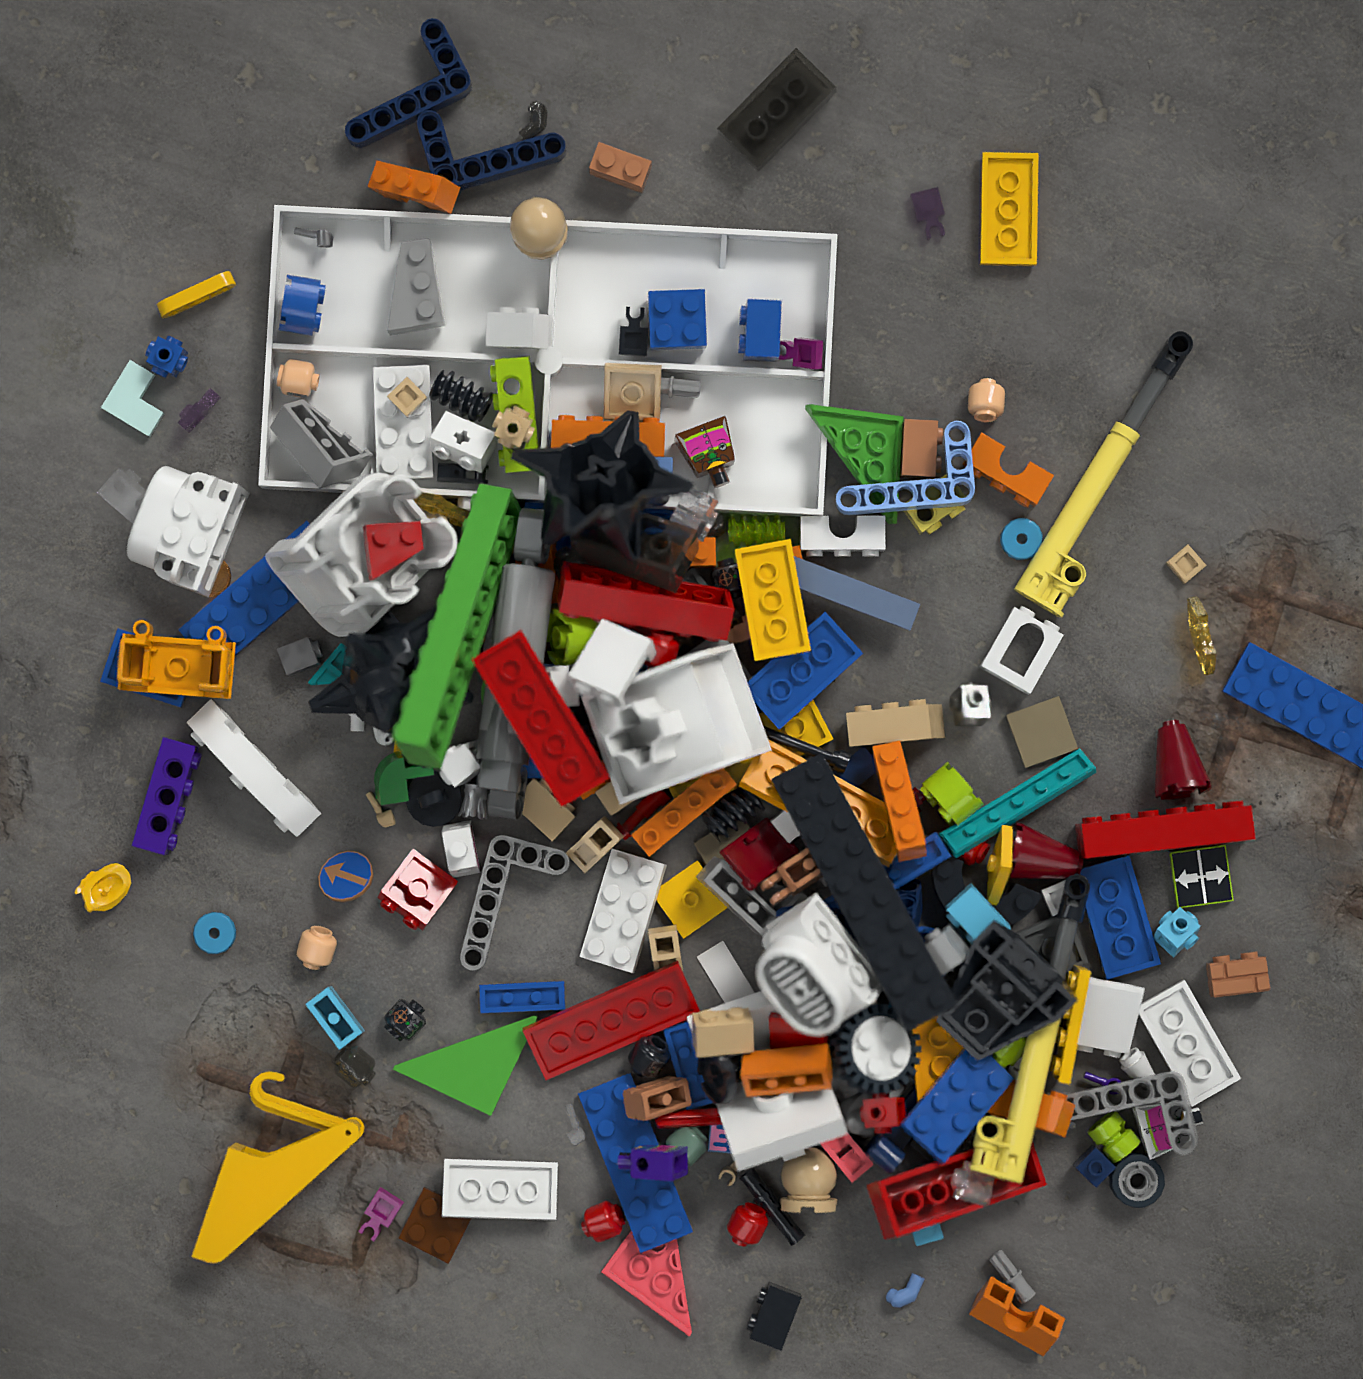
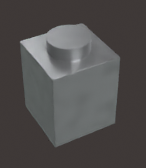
[277,637,323,676]

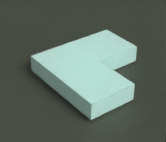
[101,360,165,437]

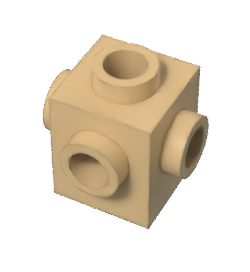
[492,406,535,449]

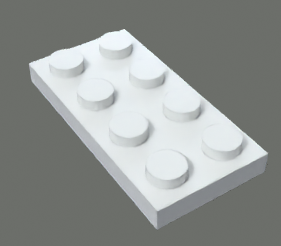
[373,365,434,479]
[580,849,667,973]
[1139,980,1241,1107]
[442,1159,558,1221]

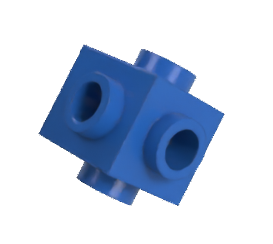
[145,336,188,378]

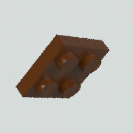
[398,1187,472,1264]

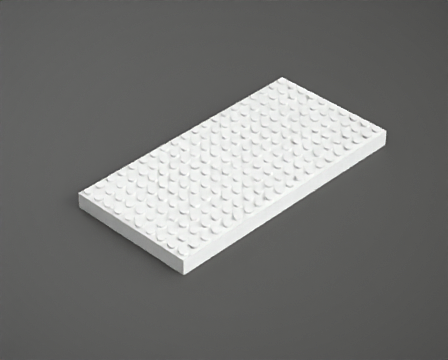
[258,205,837,517]

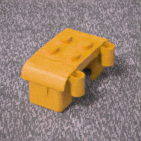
[117,620,236,699]

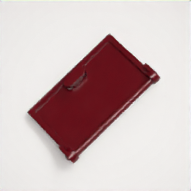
[719,818,800,891]

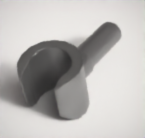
[294,227,333,248]

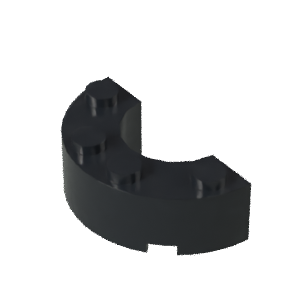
[931,857,1042,925]

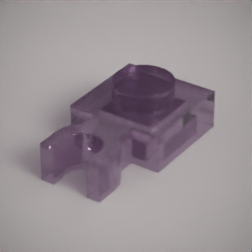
[910,187,945,240]
[177,388,221,433]

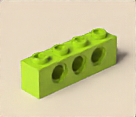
[490,356,538,473]

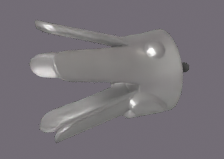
[458,777,487,820]

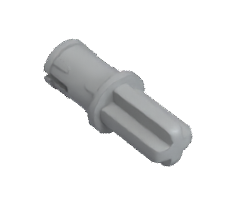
[661,375,701,398]
[990,1250,1035,1304]

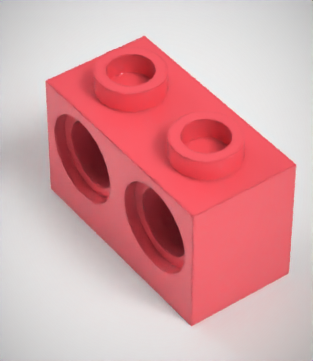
[820,1132,874,1183]

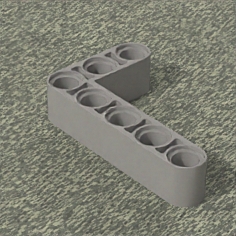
[460,835,570,970]
[1065,1071,1198,1155]

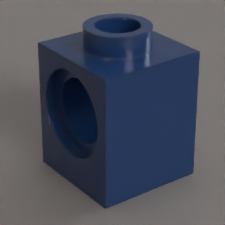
[1072,1145,1116,1188]

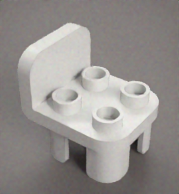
[265,473,457,637]

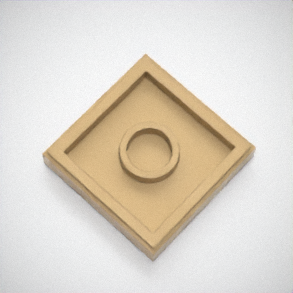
[604,363,662,421]

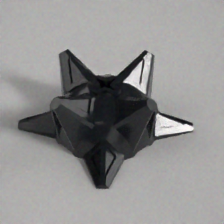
[510,410,695,561]
[308,605,483,768]

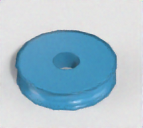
[1000,518,1043,560]
[193,912,236,954]

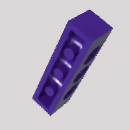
[132,737,202,855]

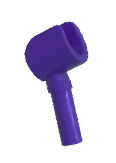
[1083,1071,1122,1095]

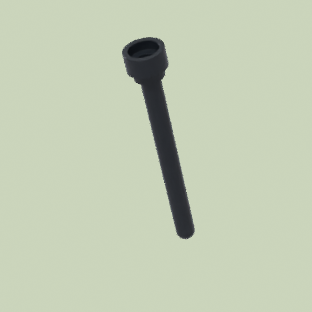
[763,725,851,775]

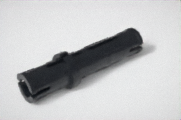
[739,1167,805,1246]

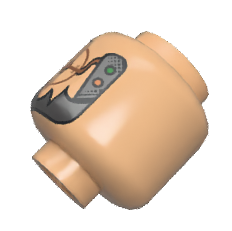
[277,359,320,398]

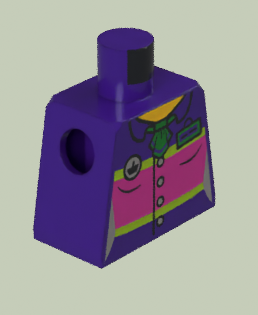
[618,1145,688,1181]

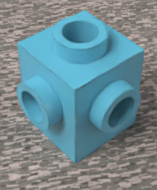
[1153,907,1201,958]

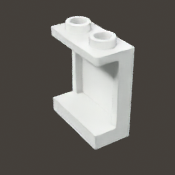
[569,619,657,708]

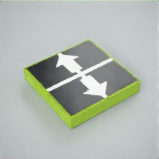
[1169,845,1234,908]

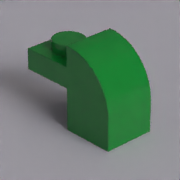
[374,751,434,805]

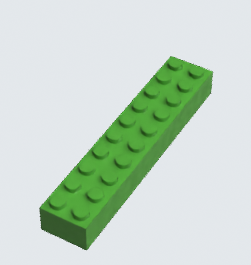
[393,484,522,769]

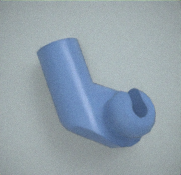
[886,1273,925,1308]

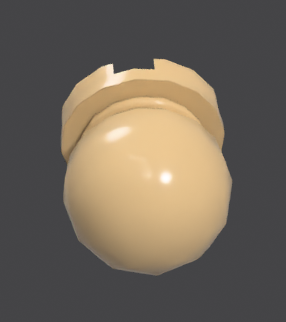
[510,197,568,260]
[780,1146,837,1213]

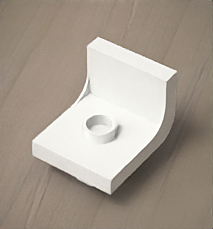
[581,644,772,805]
[687,991,848,1171]

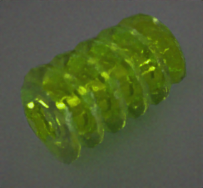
[728,514,785,549]

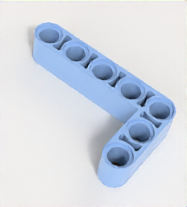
[836,421,975,515]

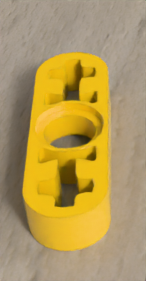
[157,271,236,318]

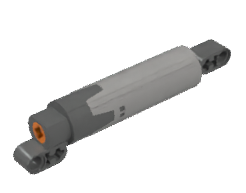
[475,508,556,820]

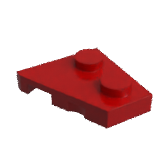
[363,521,424,581]

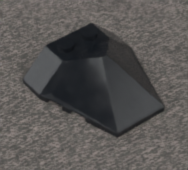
[936,920,1078,1061]

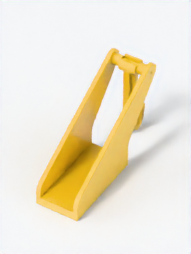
[192,1071,365,1263]

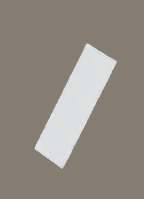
[697,941,755,1003]

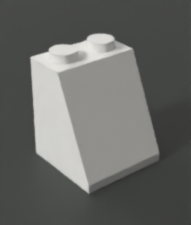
[1077,977,1145,1058]

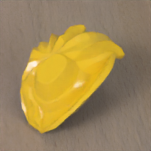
[75,863,131,913]

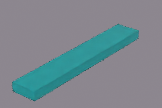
[939,748,1096,858]

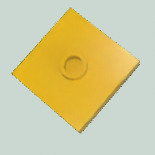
[987,825,1013,905]
[657,860,727,939]

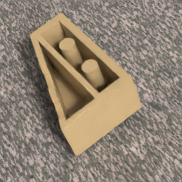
[846,699,945,747]

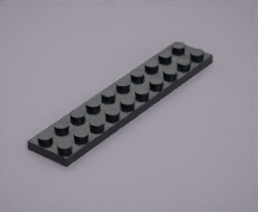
[771,753,958,1033]

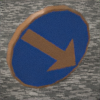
[318,851,374,902]

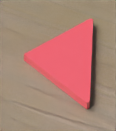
[601,1230,692,1336]

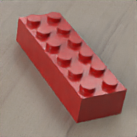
[557,561,734,642]
[1075,800,1256,858]
[866,1141,1047,1240]

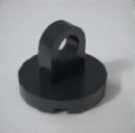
[406,771,462,827]
[697,1054,743,1104]

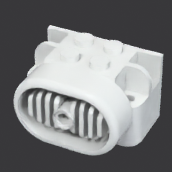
[127,466,249,597]
[756,894,882,1036]

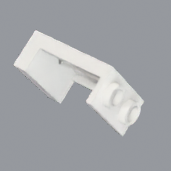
[979,606,1063,695]

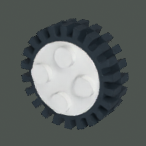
[830,1004,922,1094]

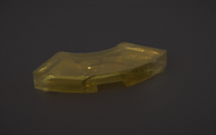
[413,492,470,527]
[1187,596,1216,676]

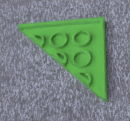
[805,404,903,524]
[393,1015,538,1116]

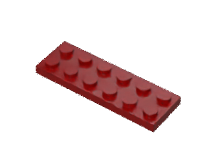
[472,630,611,808]
[523,961,701,1080]

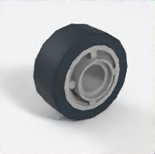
[1109,1153,1165,1208]

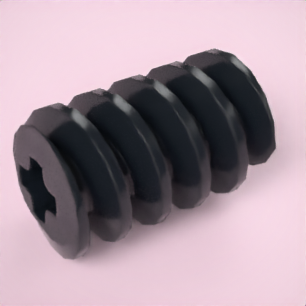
[429,370,494,422]
[701,786,765,843]

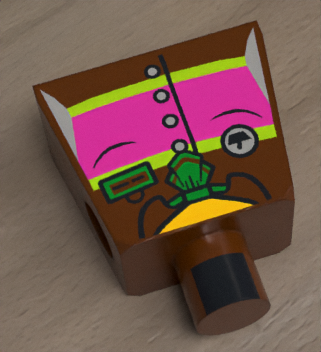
[674,416,735,488]

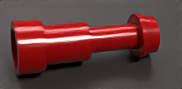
[616,790,671,841]

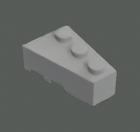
[882,922,972,990]

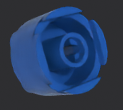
[279,274,326,336]

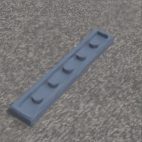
[794,556,920,631]

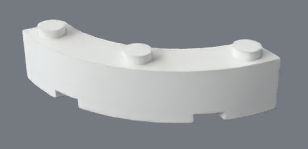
[187,699,321,837]

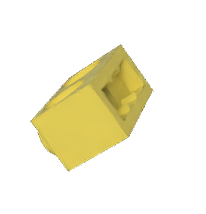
[904,475,966,535]

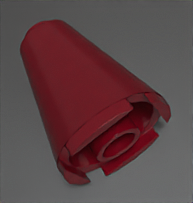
[1155,720,1212,800]
[1008,822,1083,879]

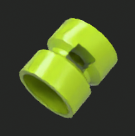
[1087,1111,1141,1164]

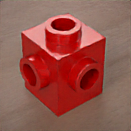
[860,1093,906,1134]

